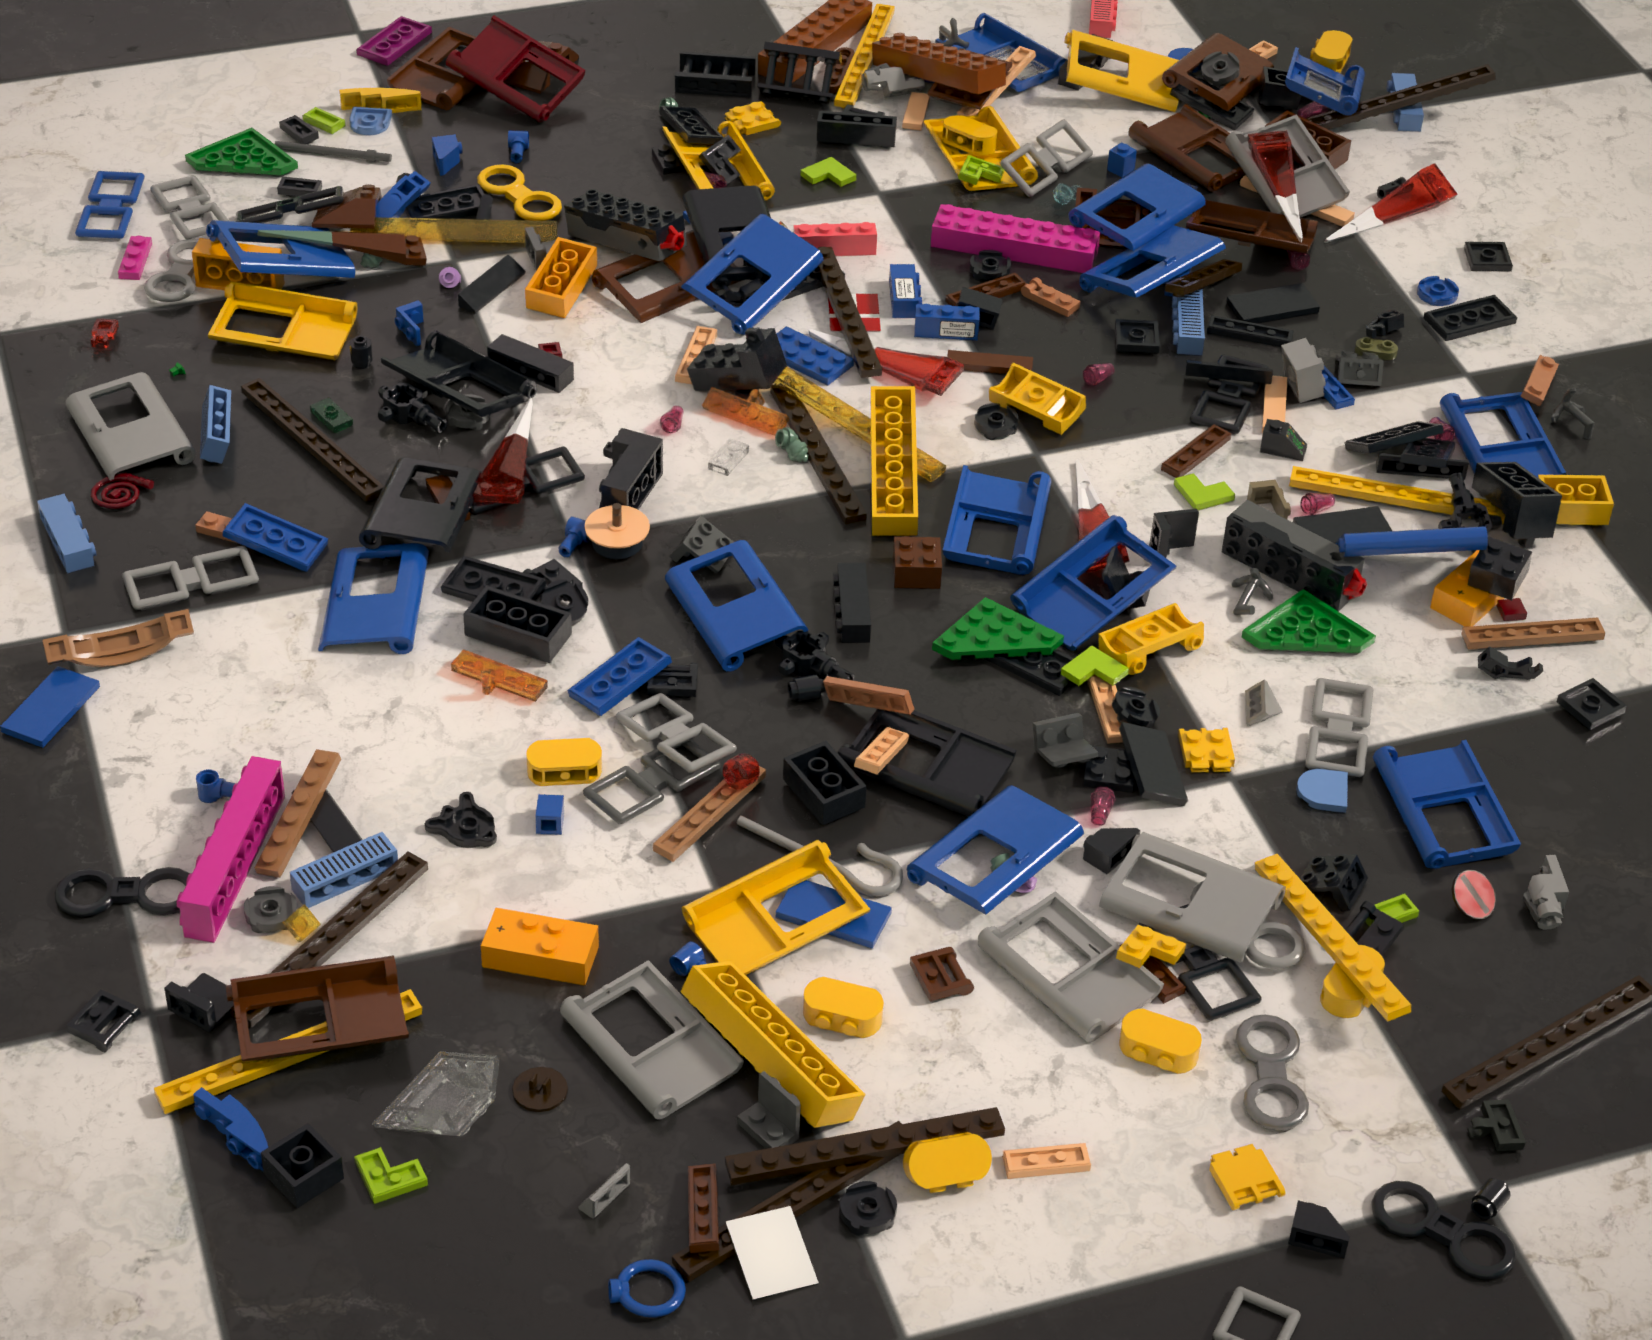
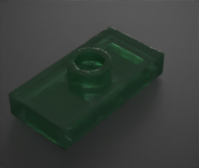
[310,397,353,433]

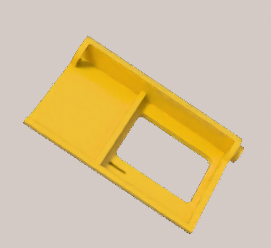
[1064,29,1179,112]
[662,121,775,201]
[682,840,870,975]

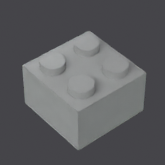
[1281,338,1326,403]

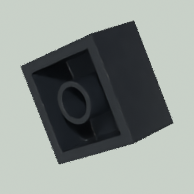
[1258,66,1301,110]
[1468,537,1532,601]
[261,1123,344,1208]

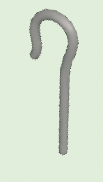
[737,816,903,896]

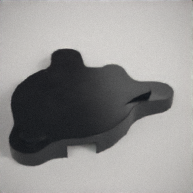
[424,792,497,848]

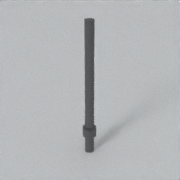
[275,141,392,162]

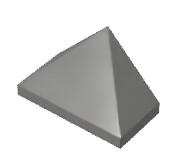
[1245,679,1283,726]

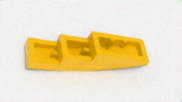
[339,88,422,113]

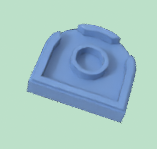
[349,107,392,135]
[1296,769,1348,813]

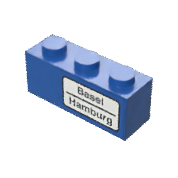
[889,264,922,318]
[914,304,979,340]

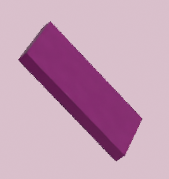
[356,16,432,66]

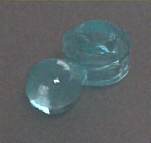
[1053,183,1082,204]

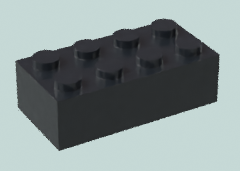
[463,586,572,663]

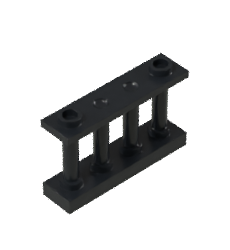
[757,42,842,104]
[675,51,756,98]

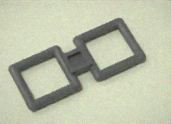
[583,740,721,824]

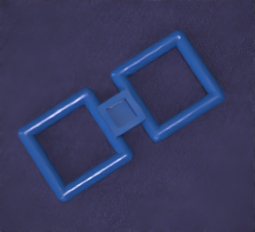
[75,171,145,239]

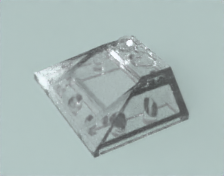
[373,1051,500,1136]

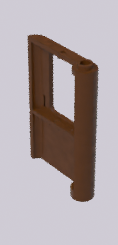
[387,27,478,110]
[1128,104,1266,192]
[1186,200,1318,254]
[226,955,409,1064]

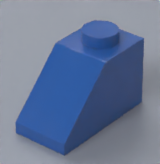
[432,134,463,176]

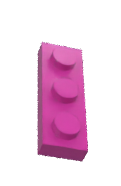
[118,235,152,280]

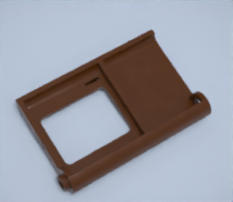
[1162,33,1274,111]
[592,230,742,323]

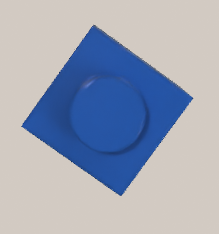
[1107,142,1137,178]
[536,794,564,835]

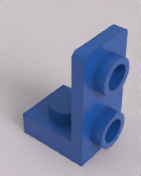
[395,300,424,346]

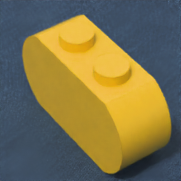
[1310,30,1353,73]
[942,115,997,156]
[526,738,602,786]
[1320,945,1385,1018]
[803,977,884,1038]
[1119,1008,1202,1074]
[903,1132,992,1193]

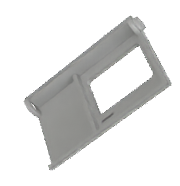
[1225,114,1350,218]
[65,372,196,480]
[1099,832,1286,963]
[978,891,1164,1043]
[560,960,744,1119]

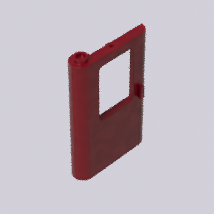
[446,15,585,123]

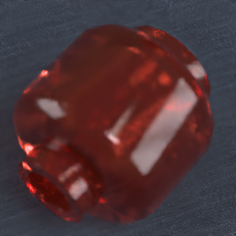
[723,753,760,790]

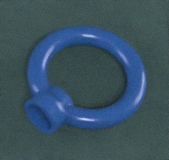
[608,1259,686,1318]

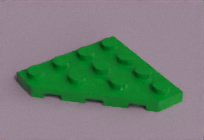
[185,128,298,175]
[1242,589,1376,653]
[932,597,1064,660]

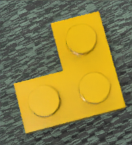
[1116,925,1186,968]

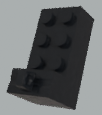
[687,327,787,391]
[599,428,663,510]
[1472,462,1562,548]

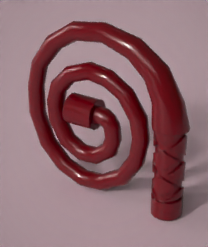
[91,473,154,509]

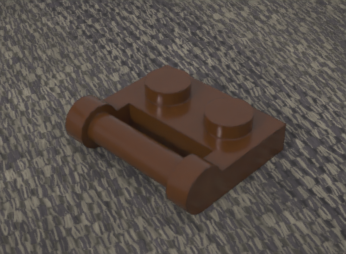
[910,947,974,1002]

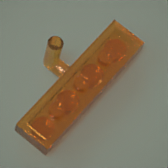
[702,387,790,436]
[451,649,548,702]

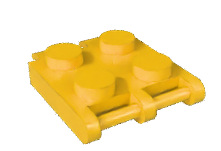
[725,101,781,135]
[1178,728,1235,773]
[1209,1144,1286,1210]

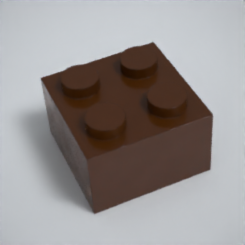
[893,536,942,589]

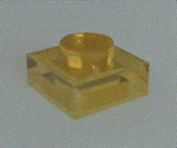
[282,904,321,943]

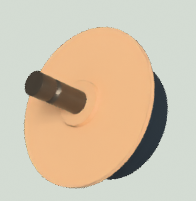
[585,503,650,559]

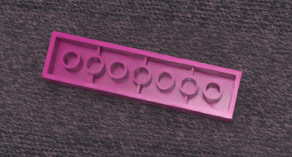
[931,204,1100,273]
[177,756,285,943]

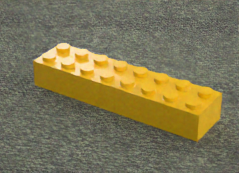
[871,386,918,536]
[681,961,866,1128]

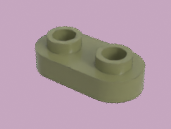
[1354,337,1398,360]

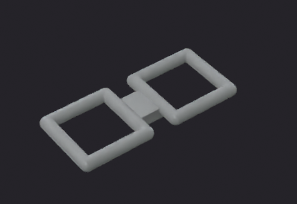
[1000,119,1093,197]
[150,175,229,239]
[122,546,259,610]
[1305,678,1374,777]
[616,693,737,773]
[1213,1286,1301,1340]

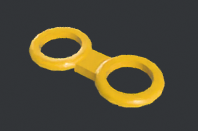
[477,165,562,222]

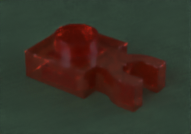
[91,318,119,348]

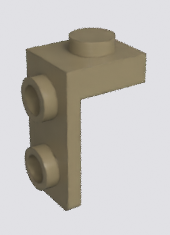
[1247,480,1291,519]

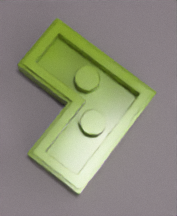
[958,155,1005,185]
[800,157,856,187]
[1174,473,1235,510]
[1061,646,1129,686]
[354,1147,428,1204]

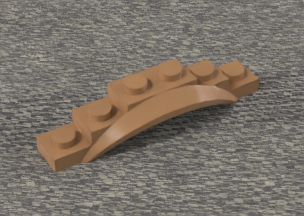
[42,609,194,667]

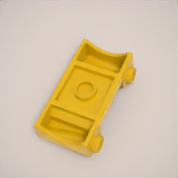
[989,363,1086,435]
[1099,603,1204,675]

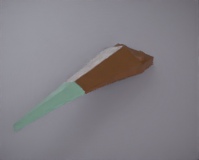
[257,230,427,266]

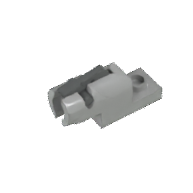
[861,63,925,98]
[1522,855,1569,930]

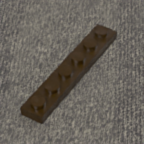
[1165,259,1242,297]

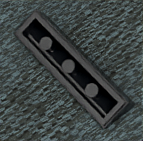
[458,255,526,314]
[1185,360,1273,384]
[1376,453,1469,480]
[291,789,363,853]

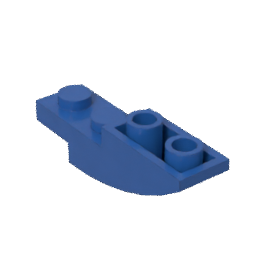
[375,171,431,232]
[193,1087,268,1171]

